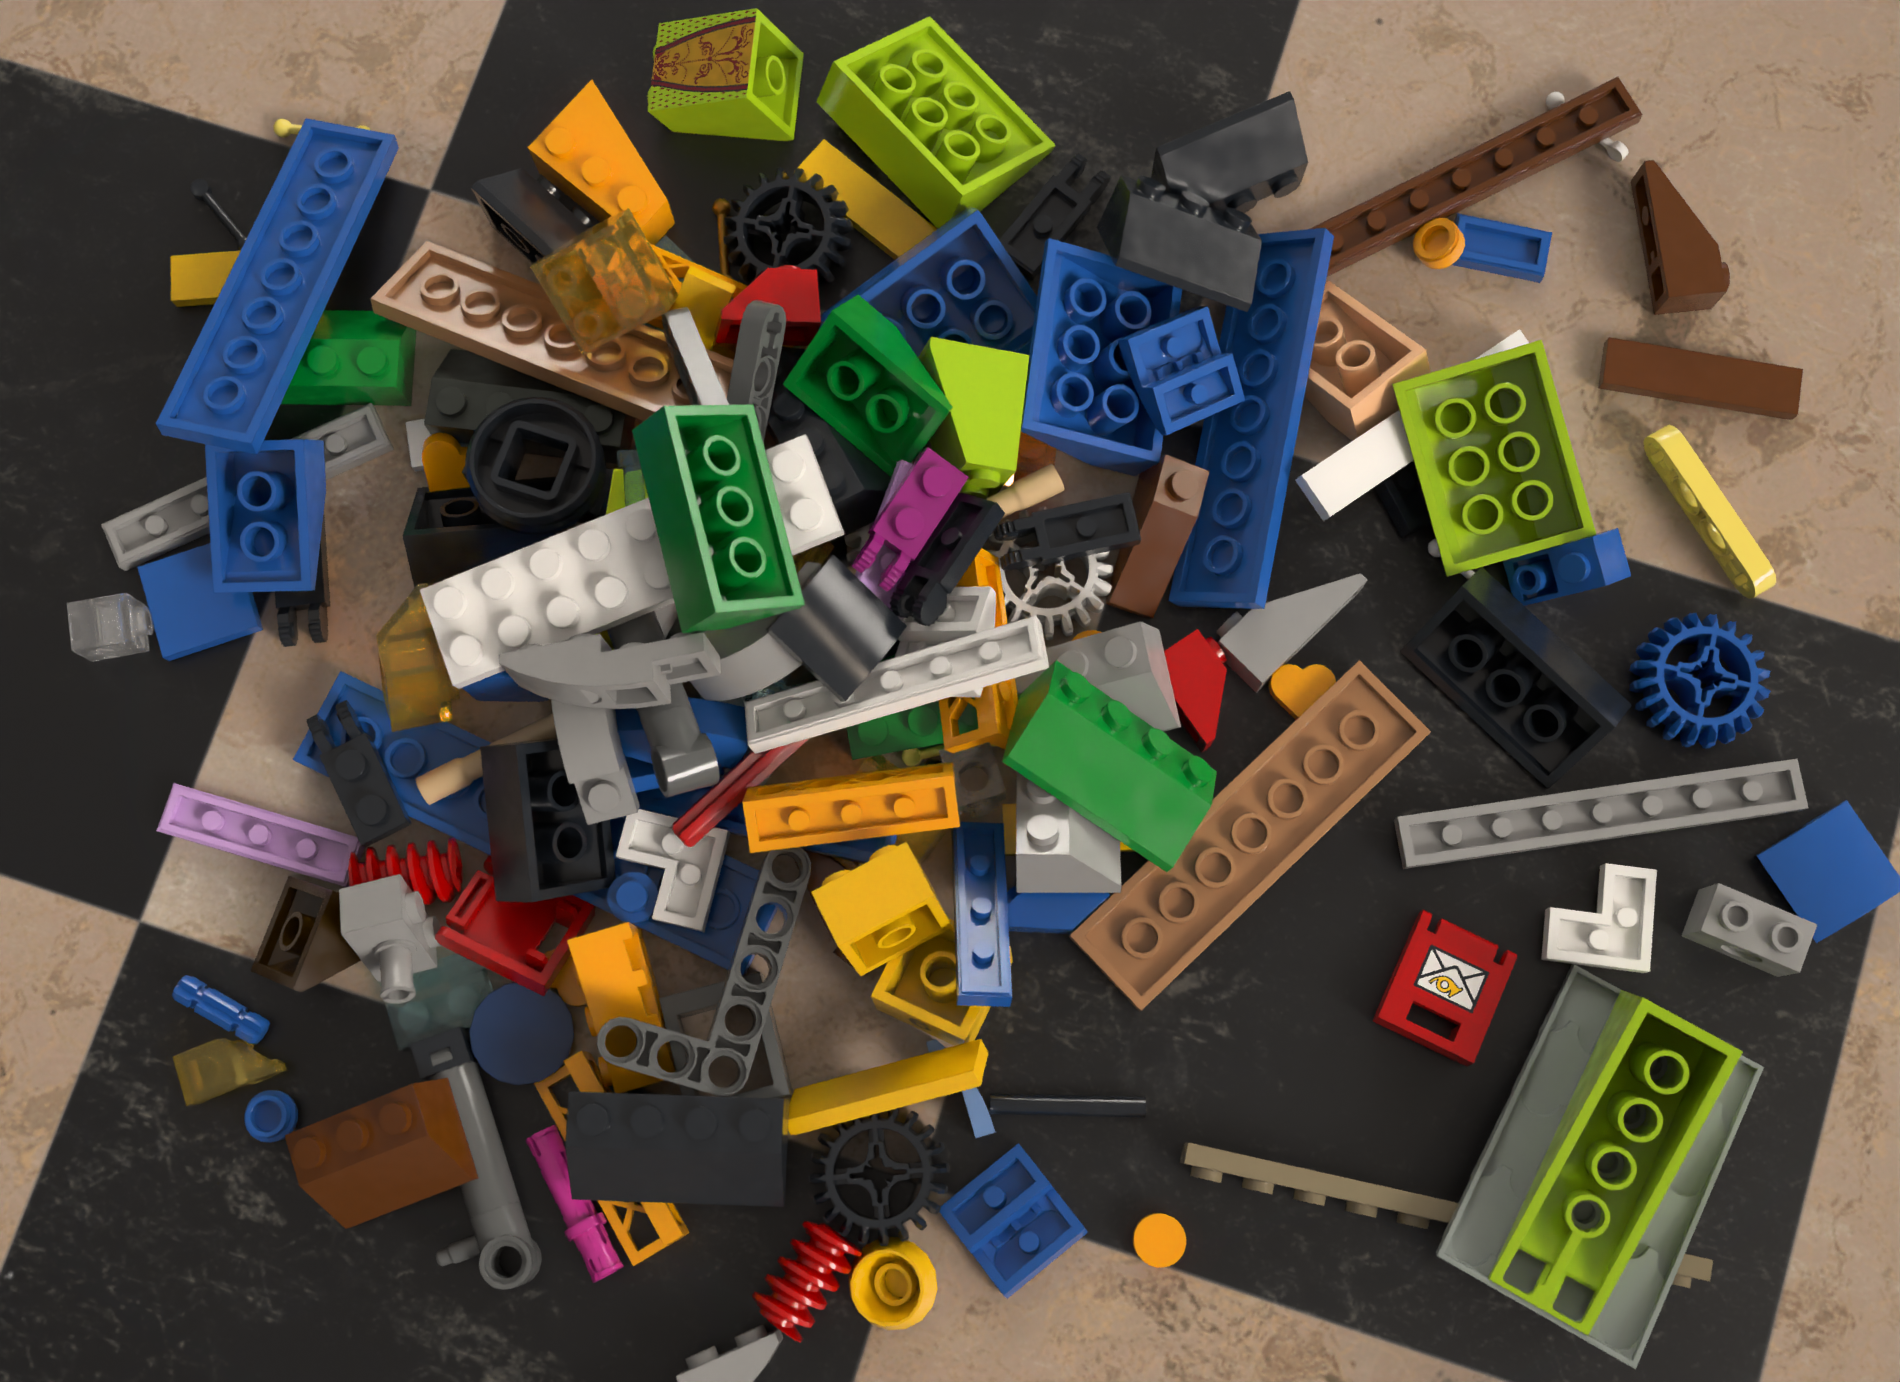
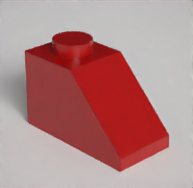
[714,265,821,346]
[1164,629,1227,753]

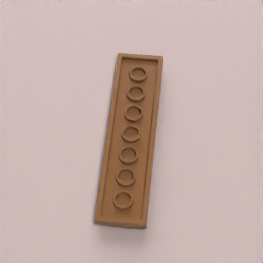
[370,241,734,421]
[1069,660,1431,1012]

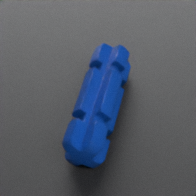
[172,975,270,1044]

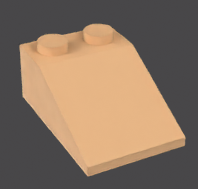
[1304,280,1431,441]

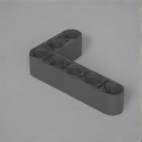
[597,847,811,1096]

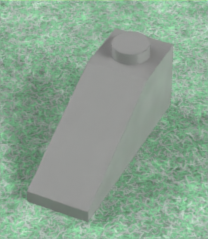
[1216,573,1368,693]

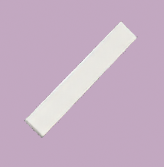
[1295,329,1529,521]
[744,616,1049,754]

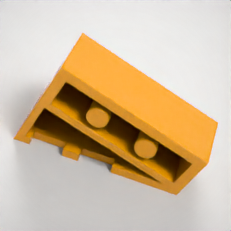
[528,79,675,246]
[567,922,676,1093]

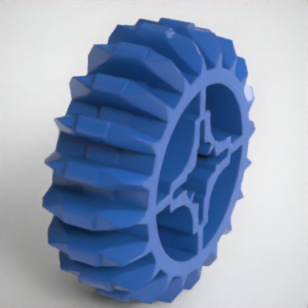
[1629,613,1771,749]

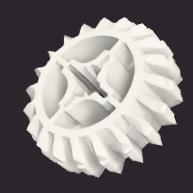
[986,506,1113,640]

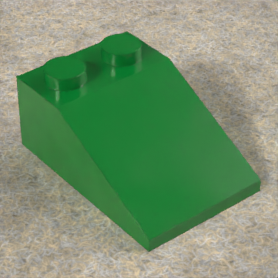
[783,295,953,477]

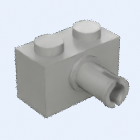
[339,874,441,1004]

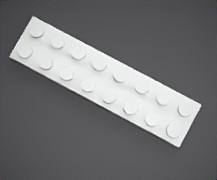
[420,435,845,689]

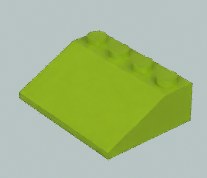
[816,16,1056,228]
[1392,340,1597,577]

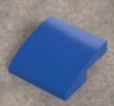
[1118,306,1245,435]
[1756,800,1900,943]
[939,1143,1088,1299]

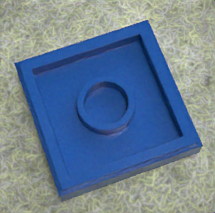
[137,543,263,661]

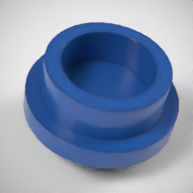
[607,872,659,924]
[244,1090,298,1142]

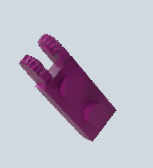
[852,447,969,592]

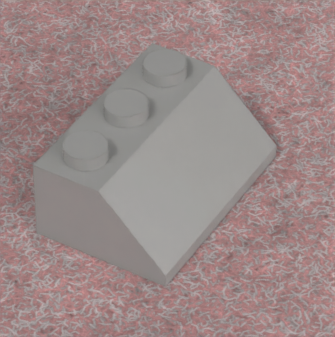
[1015,621,1181,732]
[1016,772,1121,893]

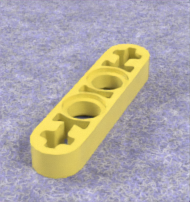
[1644,425,1776,599]

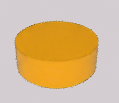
[1413,218,1465,269]
[1133,1213,1186,1268]

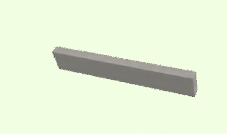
[101,403,394,571]

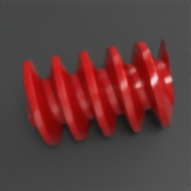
[348,837,463,905]
[752,1221,863,1342]

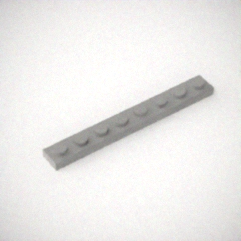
[1394,759,1808,869]

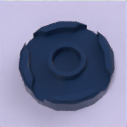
[469,982,574,1085]

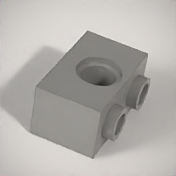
[1681,883,1817,977]

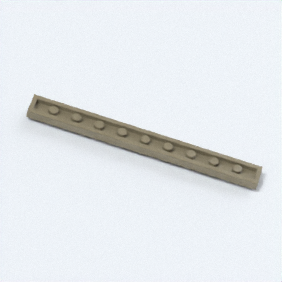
[1180,1142,1713,1288]

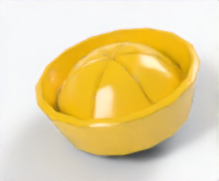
[848,1237,938,1330]

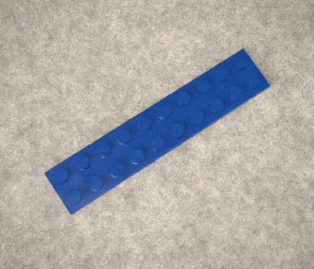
[293,671,782,976]

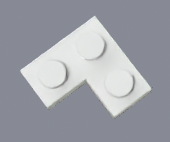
[616,809,730,932]
[1541,863,1657,973]

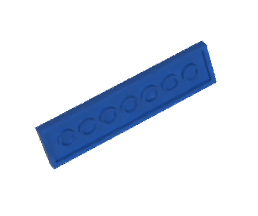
[156,118,399,455]
[1169,228,1334,609]

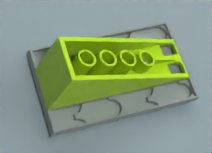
[1436,964,1764,1369]

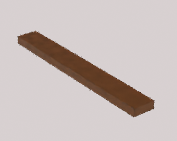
[1310,77,1643,277]

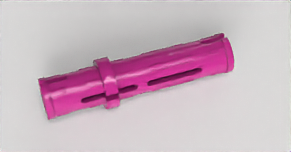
[525,1125,624,1283]

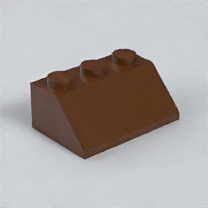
[285,1078,478,1229]

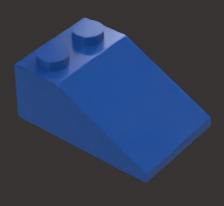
[205,439,326,593]

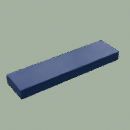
[951,822,1012,1007]

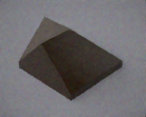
[251,876,361,992]

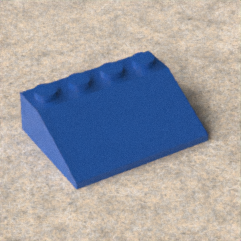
[819,206,1037,357]
[1021,238,1182,476]

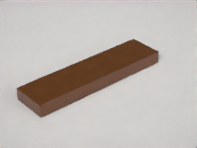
[1598,337,1803,420]

